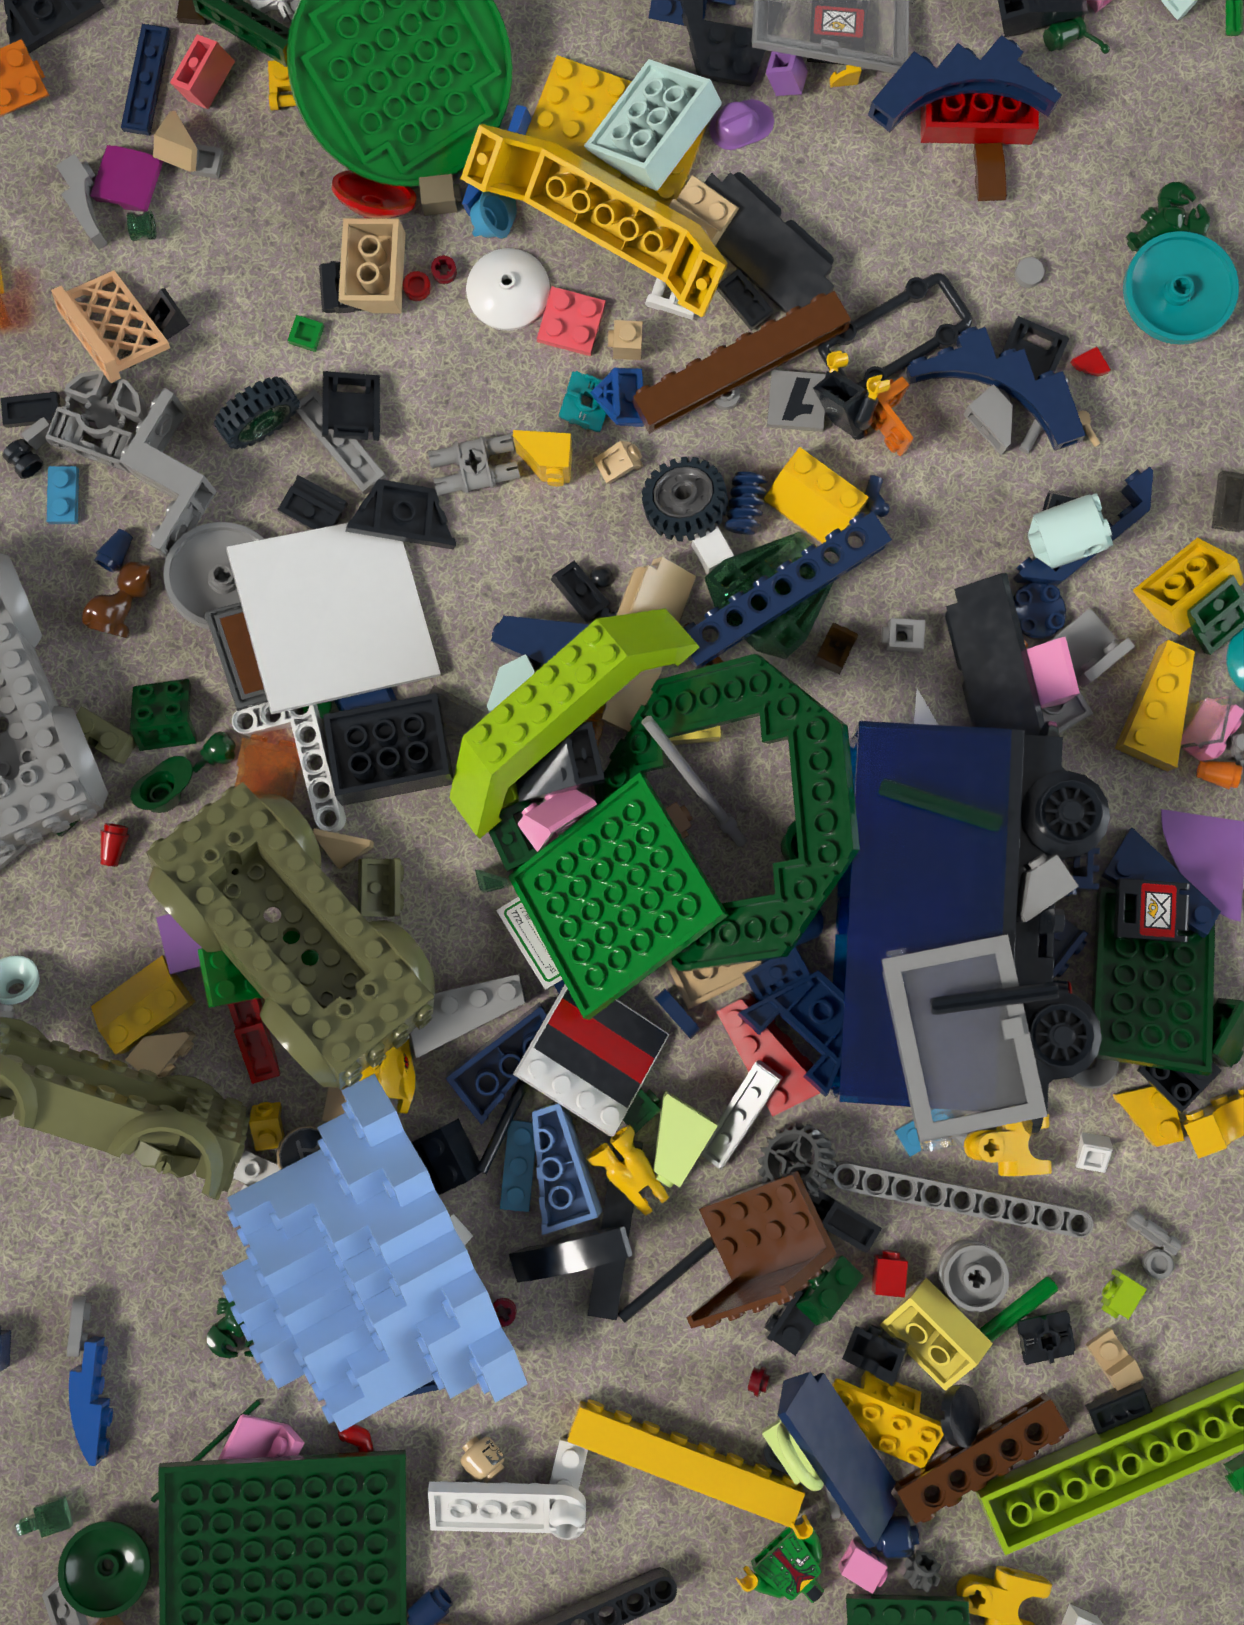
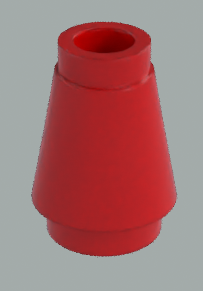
[100,823,130,867]

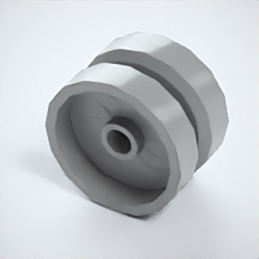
[937,1239,1009,1312]

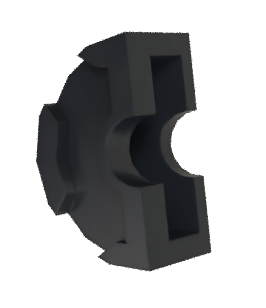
[842,1323,909,1386]

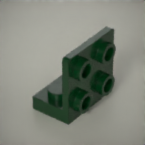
[130,679,197,751]

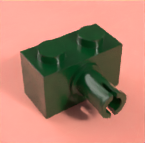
[795,1255,864,1326]

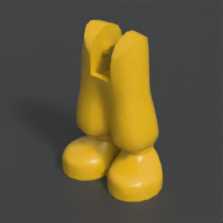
[586,1124,670,1216]

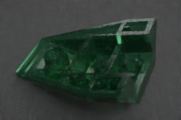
[704,532,834,659]

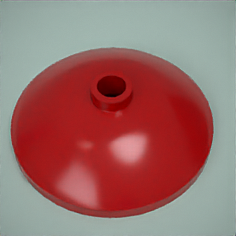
[331,170,416,219]

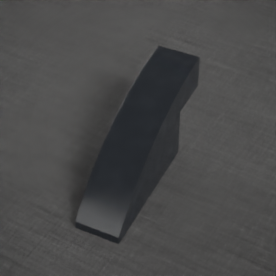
[509,1226,633,1283]

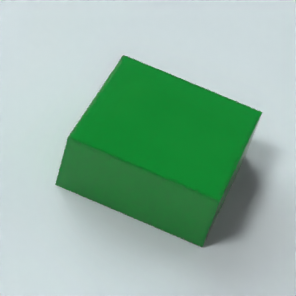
[287,315,325,352]

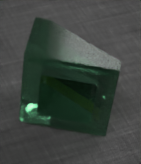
[475,870,510,893]

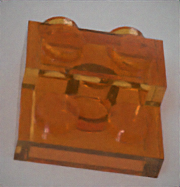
[235,734,300,803]

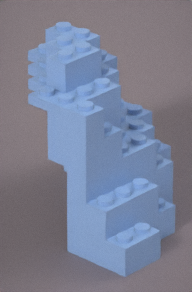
[222,1074,528,1432]

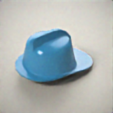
[470,191,517,239]

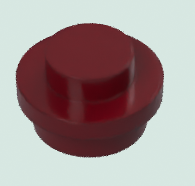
[748,1366,771,1397]

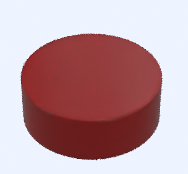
[402,271,431,301]

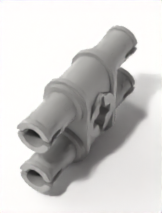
[428,433,520,496]

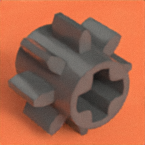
[903,1550,942,1592]

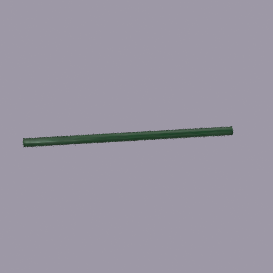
[151,1399,261,1503]

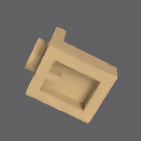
[594,441,643,484]

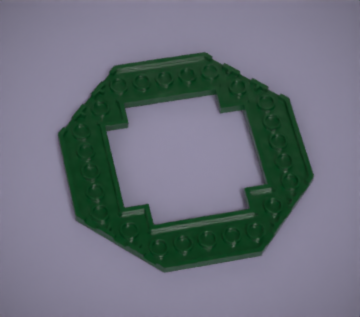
[595,654,860,972]

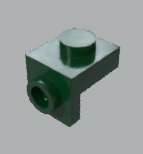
[623,1088,661,1134]

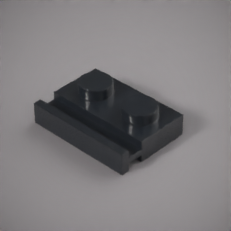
[277,475,348,530]

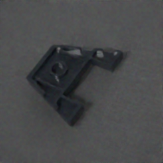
[678,0,781,87]

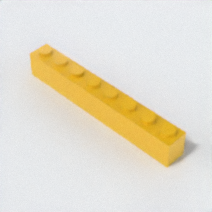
[567,1399,805,1528]

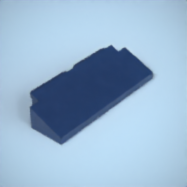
[778,1371,898,1548]

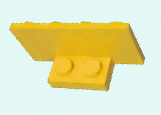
[832,1370,944,1468]

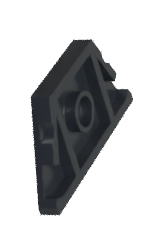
[4,0,105,54]
[345,479,456,550]

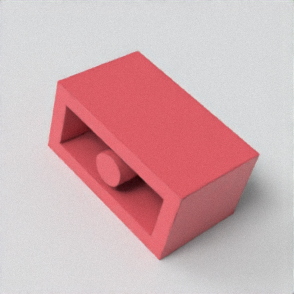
[170,34,235,109]

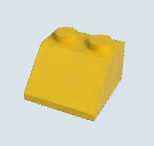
[513,430,572,487]

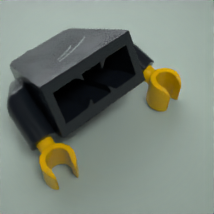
[813,351,890,440]

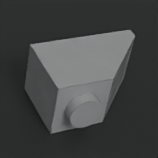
[963,384,1013,455]
[1016,853,1079,922]

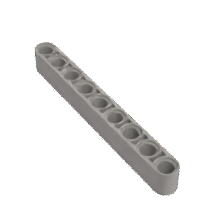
[830,1161,1093,1238]

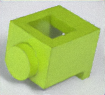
[1101,1269,1147,1320]

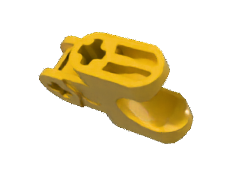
[964,1114,1052,1176]
[956,1566,1052,1625]

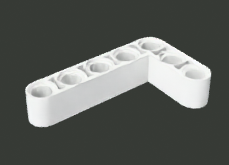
[232,702,346,832]

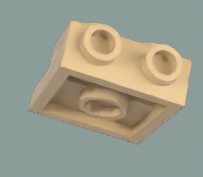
[668,175,739,245]

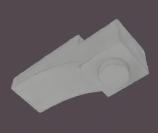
[56,153,108,250]

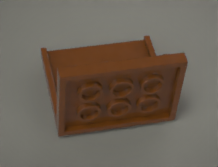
[686,1171,837,1329]

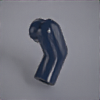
[864,475,890,517]

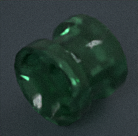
[127,210,157,241]

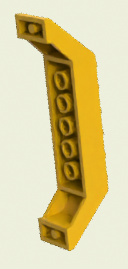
[461,124,728,317]

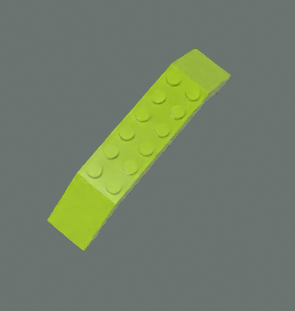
[449,608,700,839]

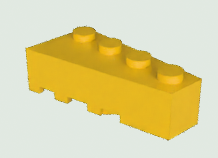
[1114,640,1195,772]

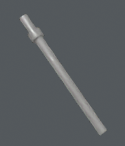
[642,716,747,847]

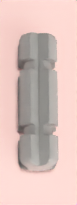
[1126,1210,1181,1256]

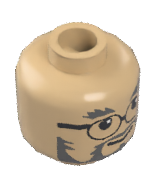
[460,1436,505,1483]

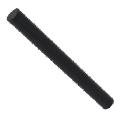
[476,1079,529,1175]
[618,1237,716,1323]

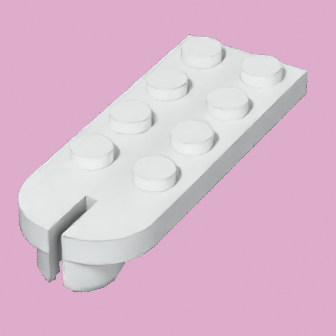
[428,1481,586,1540]

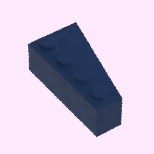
[445,1002,548,1125]

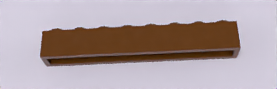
[633,291,851,434]

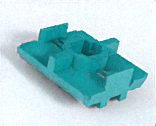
[558,371,606,432]

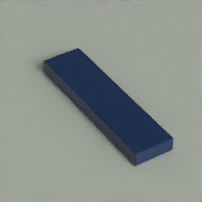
[121,23,171,136]

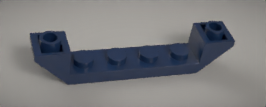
[1013,466,1153,587]

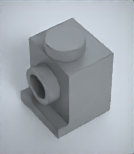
[881,618,925,654]

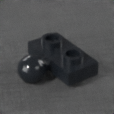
[551,560,612,623]

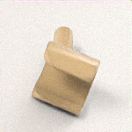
[1078,410,1101,447]

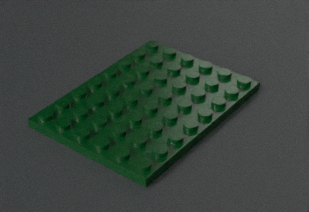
[158,1450,407,1625]

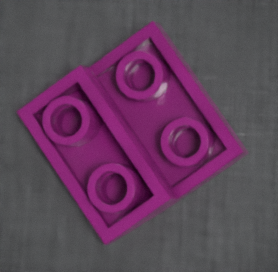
[90,145,164,212]

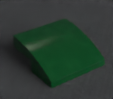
[1187,575,1244,655]

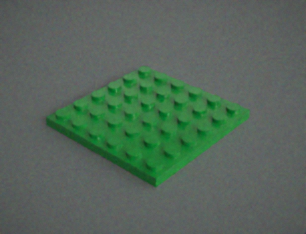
[508,772,729,1020]

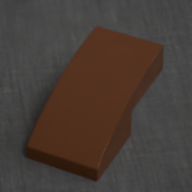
[973,143,1007,201]

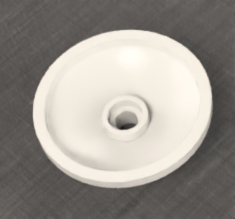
[466,248,550,331]

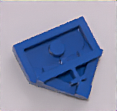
[590,367,644,427]

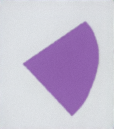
[1161,809,1244,922]

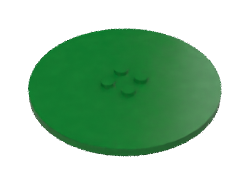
[287,0,513,186]

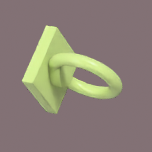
[762,1419,824,1491]

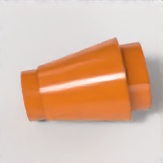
[1196,761,1242,790]

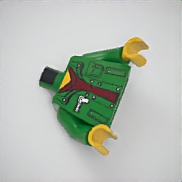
[735,1514,824,1603]

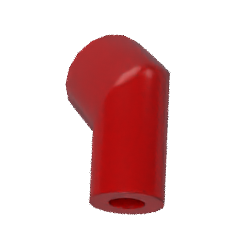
[338,1424,374,1452]

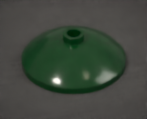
[58,1520,151,1618]

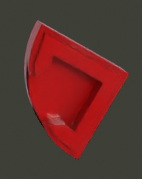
[1070,346,1111,377]

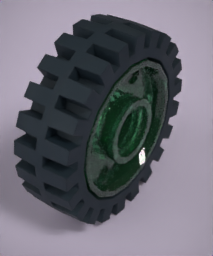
[214,376,300,449]

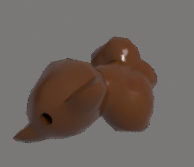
[82,561,151,638]

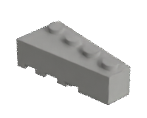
[411,974,527,1058]

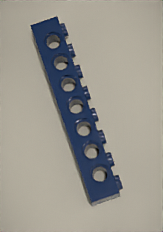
[683,511,892,669]

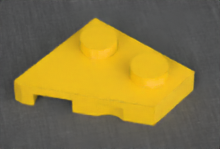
[1113,1086,1185,1147]

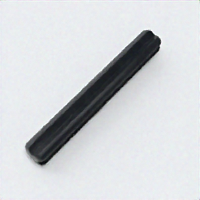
[930,981,1059,1015]

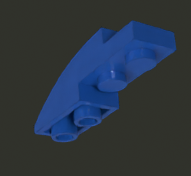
[69,1336,113,1466]

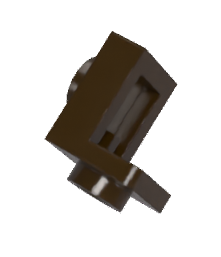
[814,623,858,675]

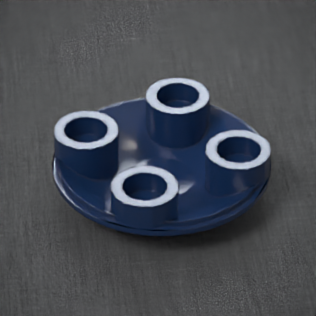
[1013,583,1066,639]

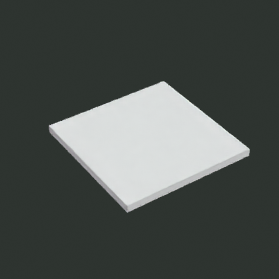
[226,523,441,714]

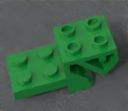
[198,931,319,1008]

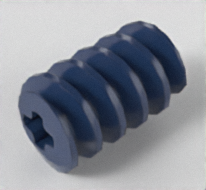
[725,472,768,535]

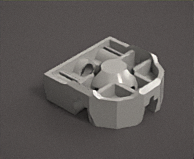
[45,370,148,473]

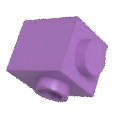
[766,51,808,96]

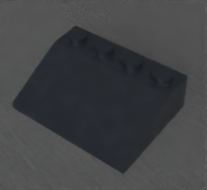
[323,693,454,806]

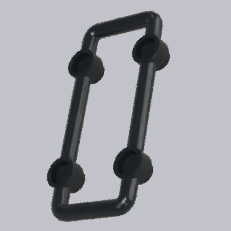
[818,273,973,391]

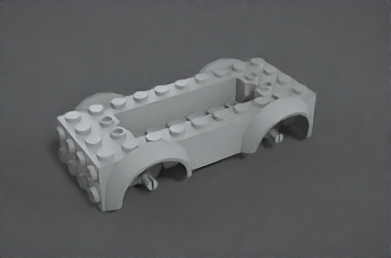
[0,553,108,857]

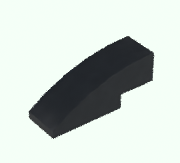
[809,1189,882,1253]

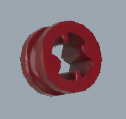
[431,255,457,285]
[492,1298,517,1327]

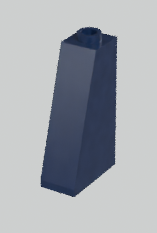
[491,615,590,667]

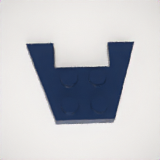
[737,970,862,1097]

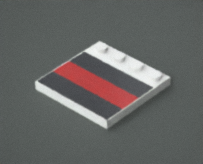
[513,985,670,1136]

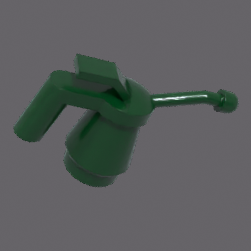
[1043,15,1110,54]

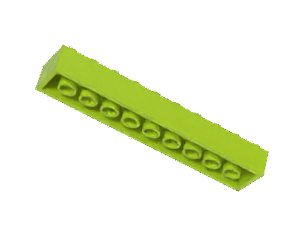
[975,1369,1244,1556]

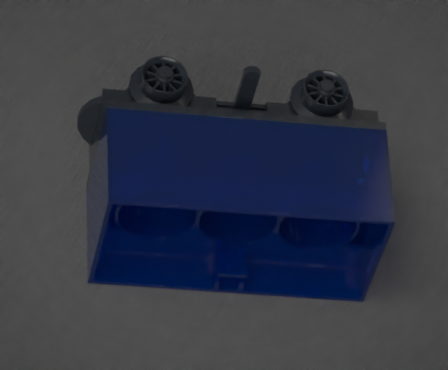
[829,721,1110,1135]

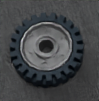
[642,457,728,542]

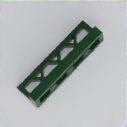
[193,0,290,67]

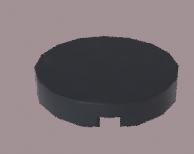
[941,1384,980,1448]

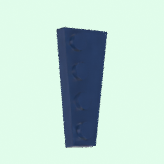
[1101,827,1221,938]

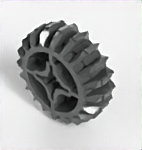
[757,1122,837,1197]

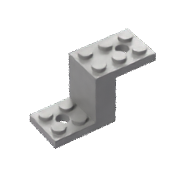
[120,388,217,559]

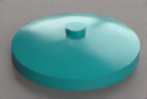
[1123,231,1239,345]

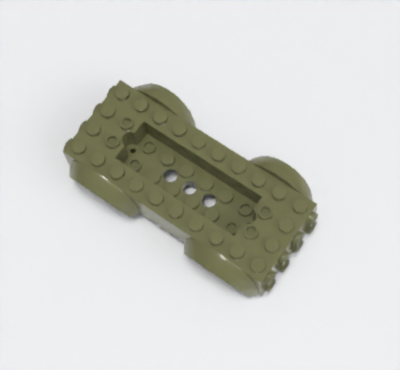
[146,782,435,1090]
[0,1017,250,1200]

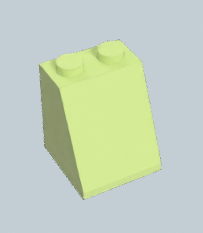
[653,1090,718,1188]

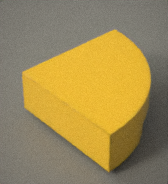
[829,65,861,88]

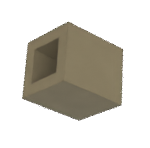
[419,174,462,216]

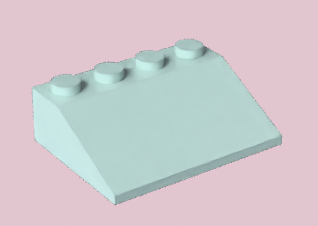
[584,59,722,191]

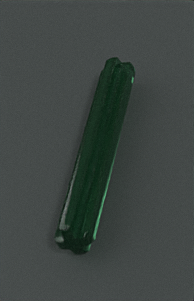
[878,778,1003,831]

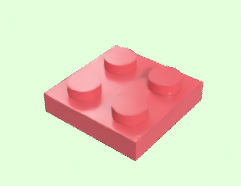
[537,286,606,356]

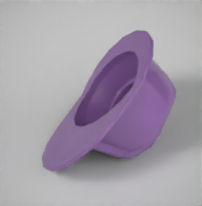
[709,99,774,150]

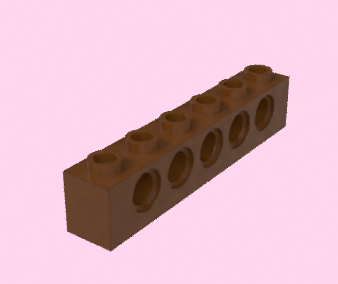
[894,1392,1070,1524]

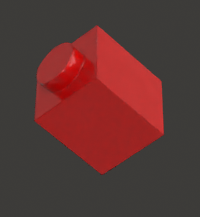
[871,1250,908,1298]

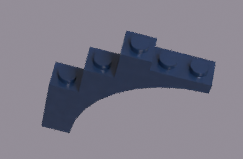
[868,35,1062,132]
[906,326,1085,451]

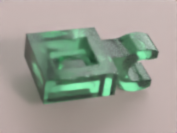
[15,1496,74,1538]

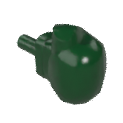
[193,731,236,773]

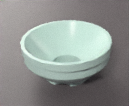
[0,956,40,1005]

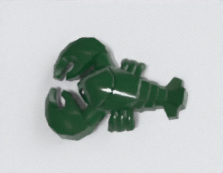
[1126,182,1210,252]
[207,1297,254,1359]

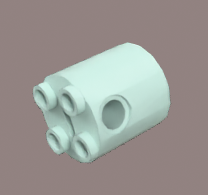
[1028,493,1113,569]

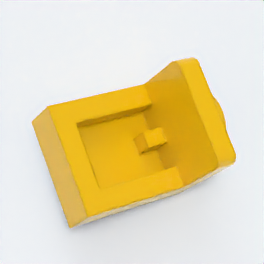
[249,1102,285,1151]

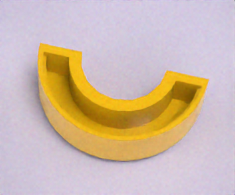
[1183,1086,1244,1159]

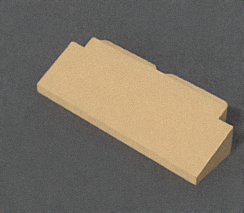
[594,557,696,732]

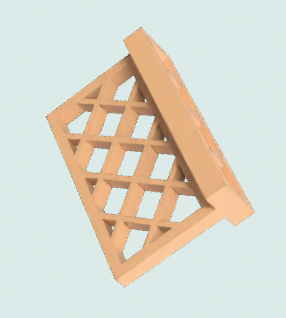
[51,270,170,383]

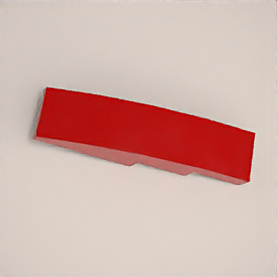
[227,998,281,1084]

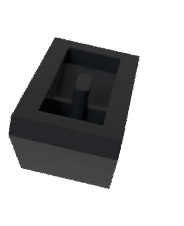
[138,288,190,345]

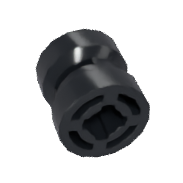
[2,439,43,479]

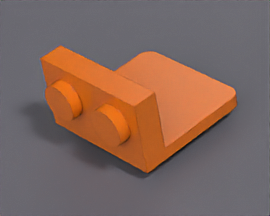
[871,376,913,456]

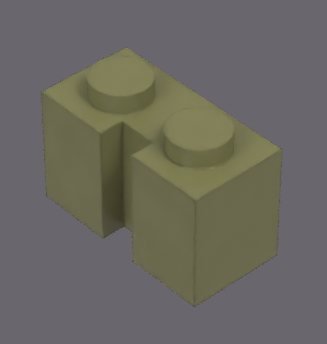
[76,706,137,764]

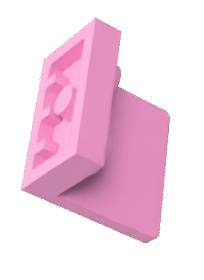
[218,1414,304,1460]

